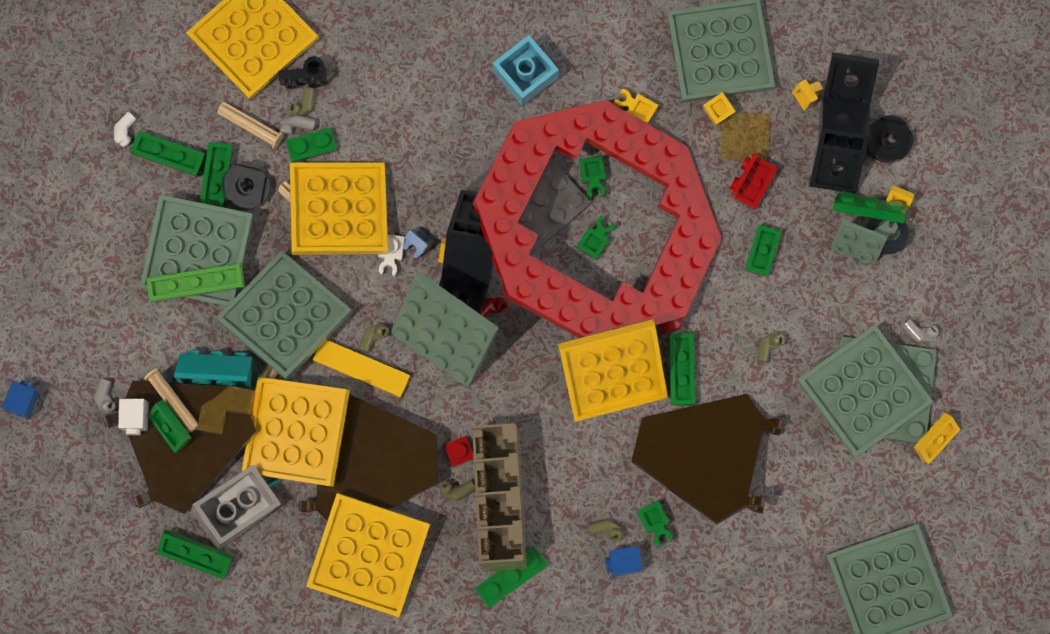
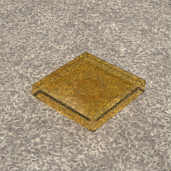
[720,113,769,161]

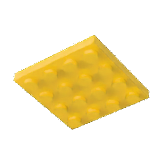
[186,0,319,100]
[290,163,388,255]
[558,319,668,422]
[242,377,350,487]
[306,493,431,617]

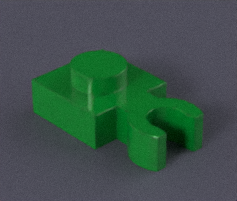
[579,156,606,200]
[576,216,615,261]
[637,501,673,547]

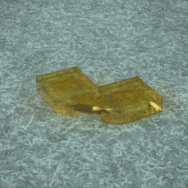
[197,386,255,435]

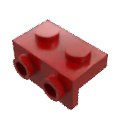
[729,153,778,210]

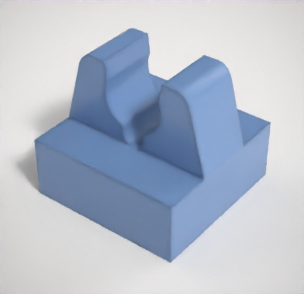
[403,227,435,258]

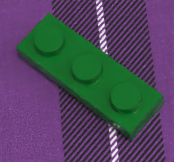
[130,131,206,177]
[200,142,233,208]
[833,192,908,223]
[669,333,695,406]
[156,529,233,580]
[474,546,548,609]

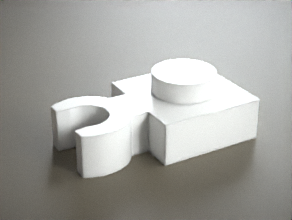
[378,234,405,277]

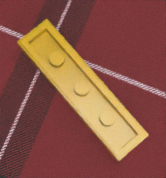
[313,340,410,398]

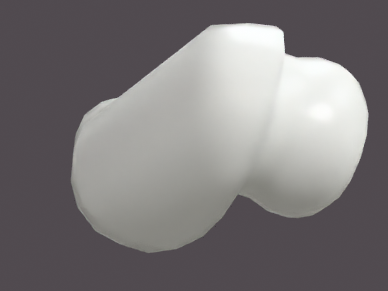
[114,112,136,147]

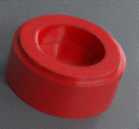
[658,320,683,335]

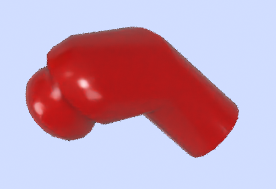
[481,297,508,318]

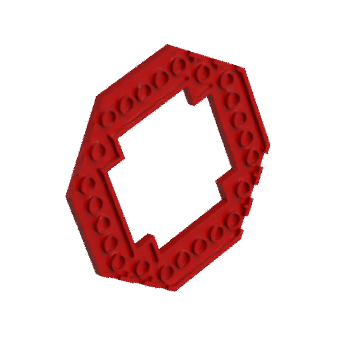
[472,100,721,338]

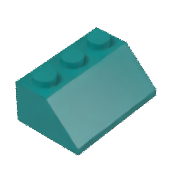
[174,350,255,389]

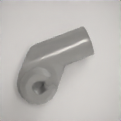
[280,115,315,136]
[902,319,939,343]
[94,379,116,414]

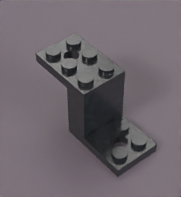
[809,52,879,194]
[439,190,494,315]

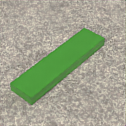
[146,263,245,302]

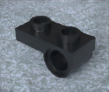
[278,56,328,89]

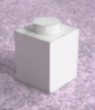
[118,399,149,435]

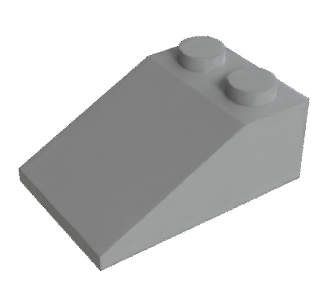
[191,465,281,550]

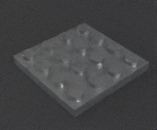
[457,158,591,256]

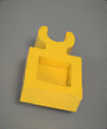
[614,89,658,124]

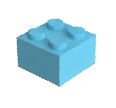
[492,35,559,106]

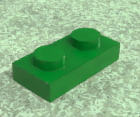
[285,127,337,163]
[745,225,781,277]
[147,400,191,453]

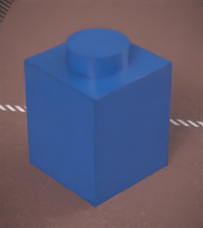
[2,380,39,419]
[605,546,642,577]

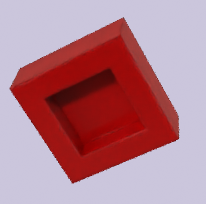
[444,436,474,468]

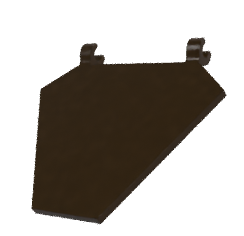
[102,381,257,514]
[299,394,438,521]
[631,394,782,525]

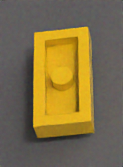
[913,412,960,465]

